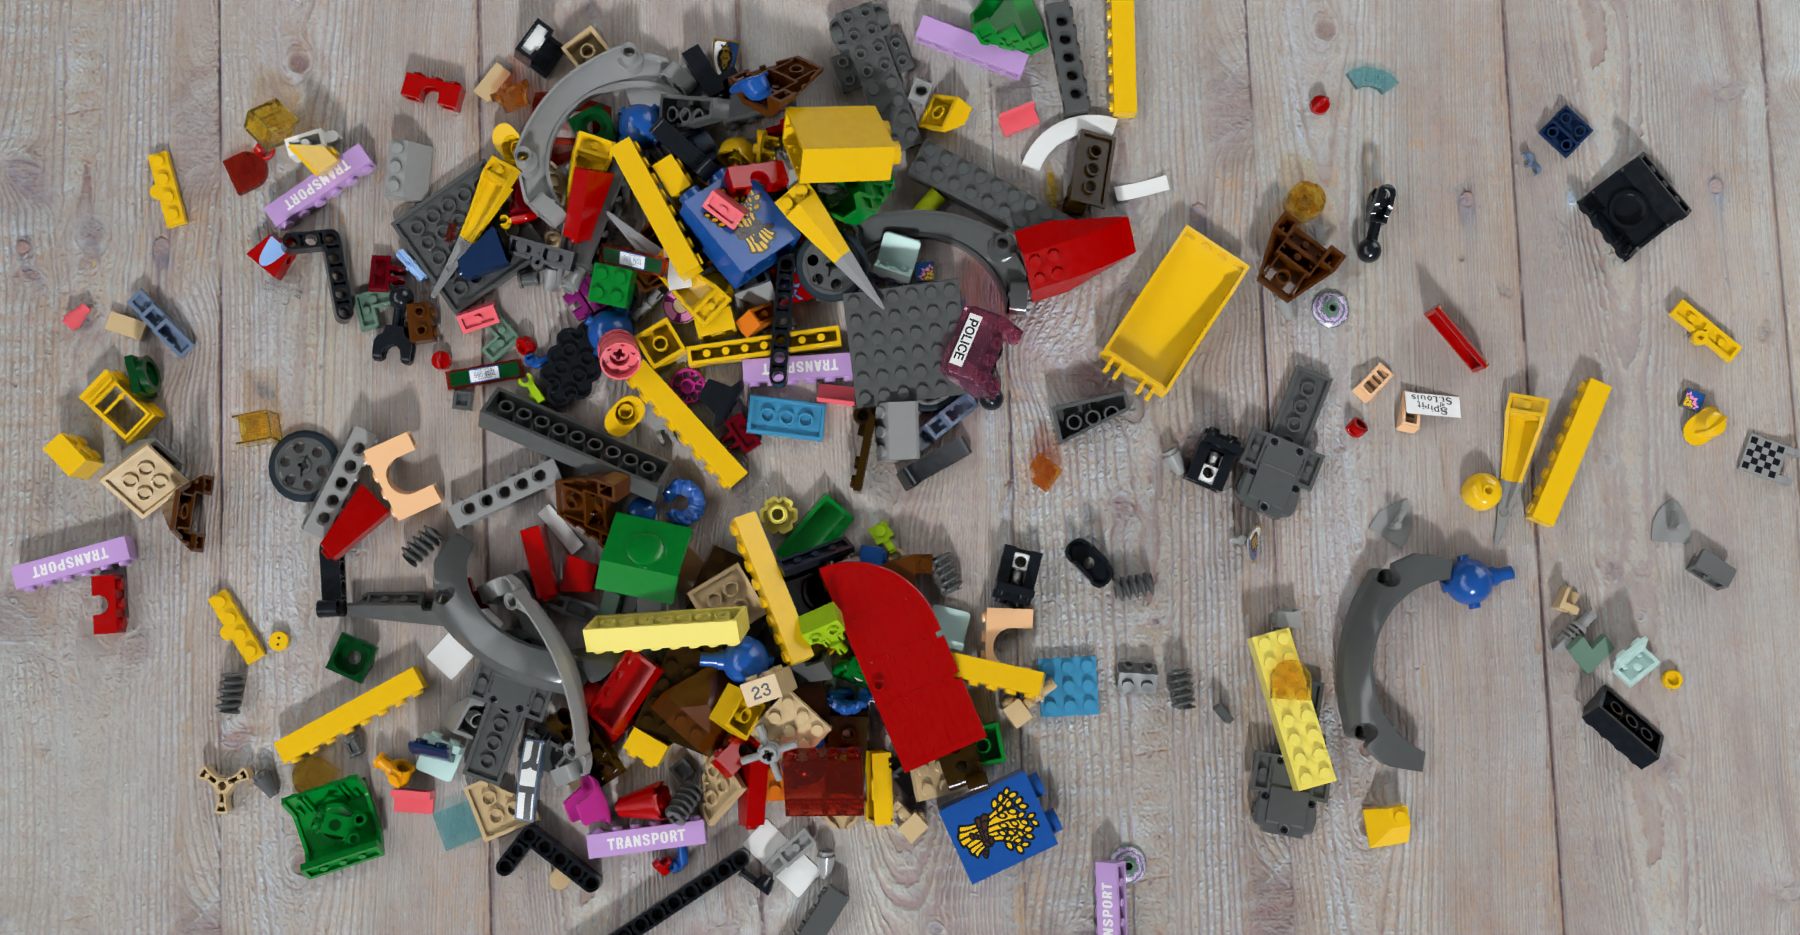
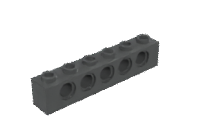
[1044,0,1091,118]

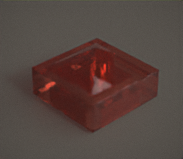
[445,223,457,243]

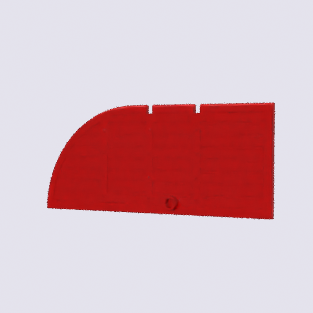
[819,561,987,773]

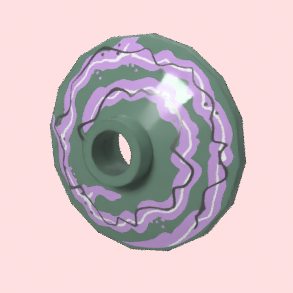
[1311,291,1350,328]
[1109,845,1147,885]

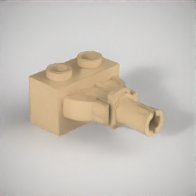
[1000,678,1057,729]
[893,793,928,843]

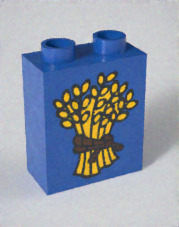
[677,165,801,290]
[938,767,1063,885]

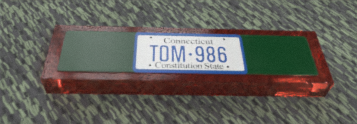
[599,243,669,278]
[445,358,525,391]

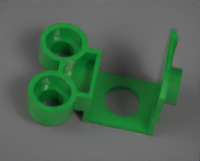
[311,805,367,847]

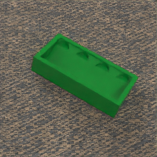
[774,493,854,558]

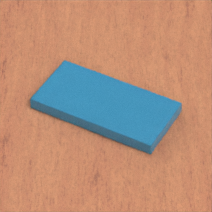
[746,394,827,442]

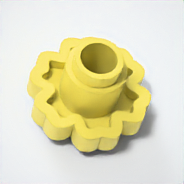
[759,496,798,534]

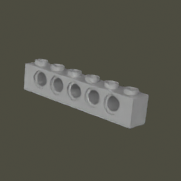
[301,424,378,539]
[447,457,565,530]

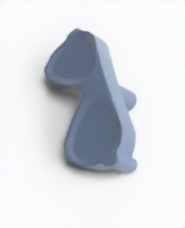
[1521,151,1541,176]

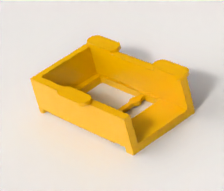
[79,369,165,444]
[864,749,894,826]

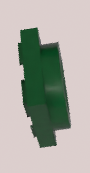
[566,103,619,141]
[124,355,162,399]
[325,632,379,684]

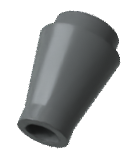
[252,768,280,799]

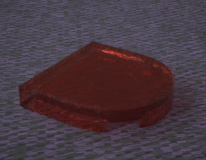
[222,151,269,196]

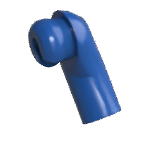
[524,354,548,369]
[669,846,689,873]

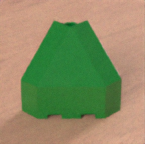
[970,0,1049,55]
[813,172,896,226]

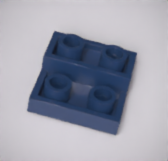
[1538,105,1594,159]
[408,738,456,763]

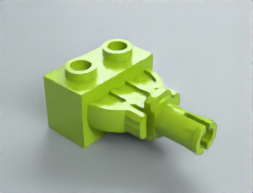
[798,602,848,655]

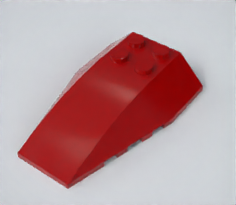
[1014,216,1136,303]

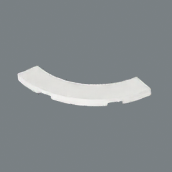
[1022,115,1118,171]

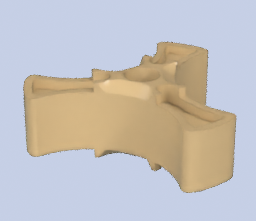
[197,765,254,814]

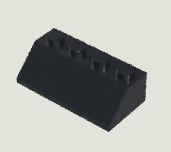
[1582,684,1664,770]

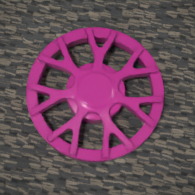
[670,368,705,404]

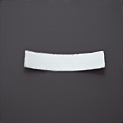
[1114,175,1170,201]
[537,504,584,555]

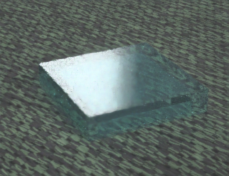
[433,800,482,851]

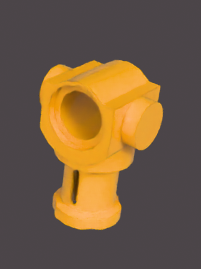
[373,752,415,789]

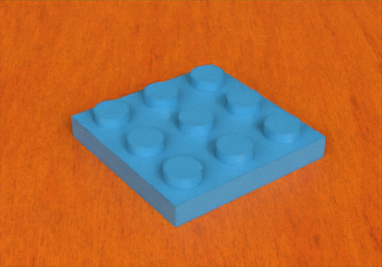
[1037,656,1099,717]

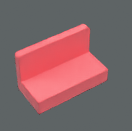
[998,101,1040,137]
[702,188,750,230]
[456,300,500,334]
[816,383,856,407]
[390,788,436,814]

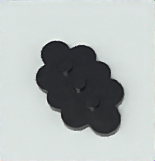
[540,320,602,408]

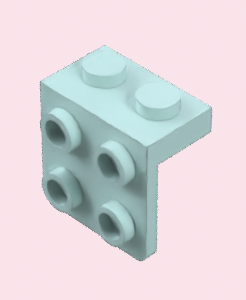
[872,231,921,284]
[932,604,970,653]
[1612,636,1660,688]
[416,730,467,782]

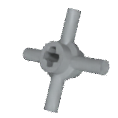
[740,723,799,781]

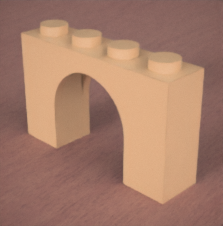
[363,430,444,521]
[980,607,1033,686]

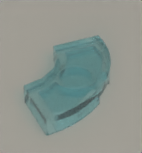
[1345,67,1399,95]

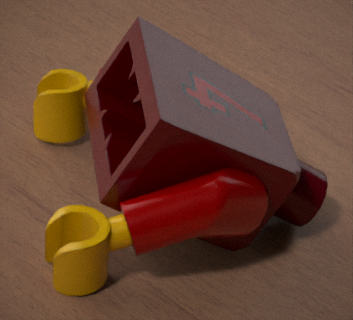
[500,177,539,229]

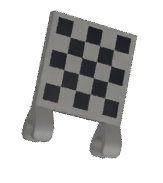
[1737,433,1800,487]

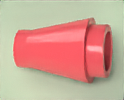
[62,303,91,331]

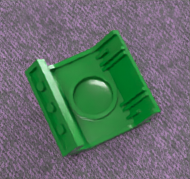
[595,512,694,605]
[281,774,385,880]

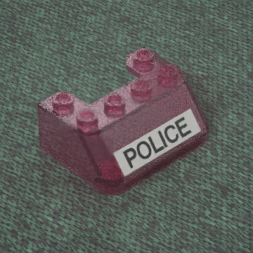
[940,306,1024,400]

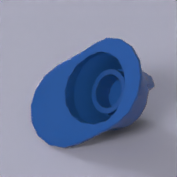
[729,72,772,101]

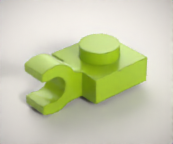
[518,373,548,405]
[868,520,897,555]

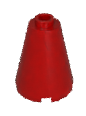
[615,781,671,821]

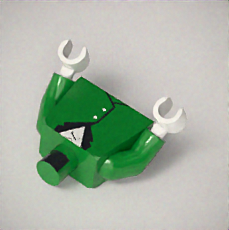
[824,656,877,709]

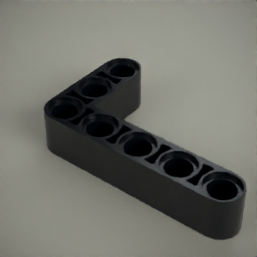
[281,229,354,324]
[496,824,603,893]

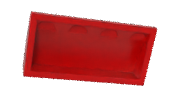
[1424,304,1489,373]
[587,650,664,735]

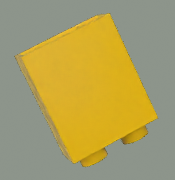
[782,106,901,183]

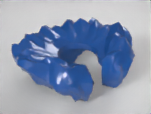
[662,478,706,527]
[826,687,873,716]

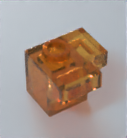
[490,79,530,114]
[1029,452,1063,492]

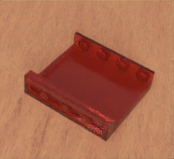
[782,747,865,817]

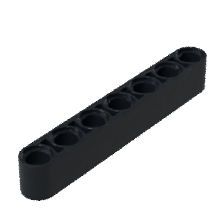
[769,255,796,389]

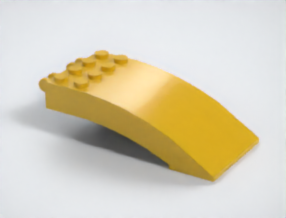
[1099,225,1250,402]

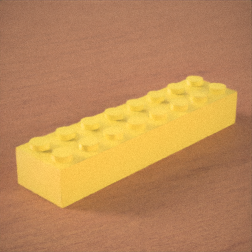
[582,606,750,654]
[1247,627,1337,791]

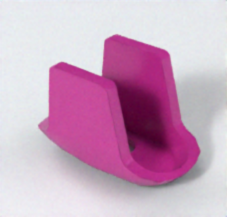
[563,775,611,826]

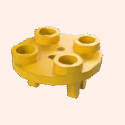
[753,129,780,163]

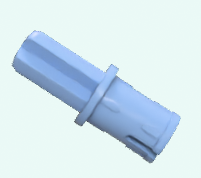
[396,248,428,283]

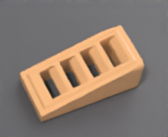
[1352,362,1394,403]
[1396,390,1421,434]

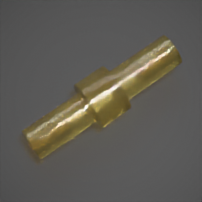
[1046,172,1057,209]

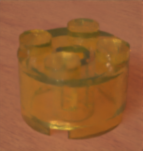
[1283,181,1326,224]

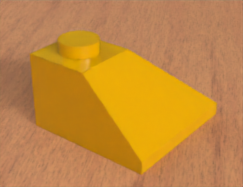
[918,94,972,132]
[287,144,342,176]
[1362,803,1411,848]

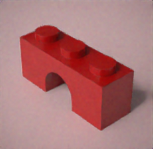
[400,72,466,113]
[724,160,789,197]
[91,574,128,635]
[710,735,760,779]

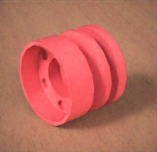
[597,329,641,380]

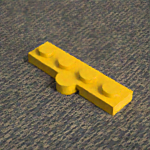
[148,151,188,229]
[1668,299,1742,363]
[208,589,267,665]

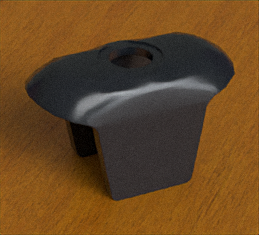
[698,379,744,428]
[1065,538,1114,588]

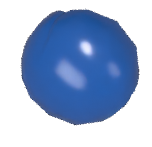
[627,497,657,520]

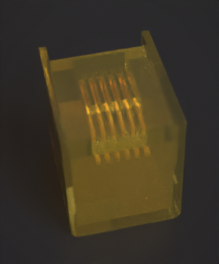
[244,98,299,152]
[232,409,283,448]

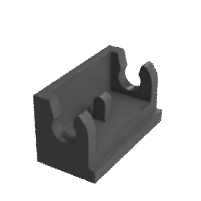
[1685,548,1737,591]

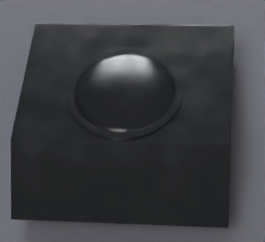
[1577,151,1692,262]
[776,536,855,616]

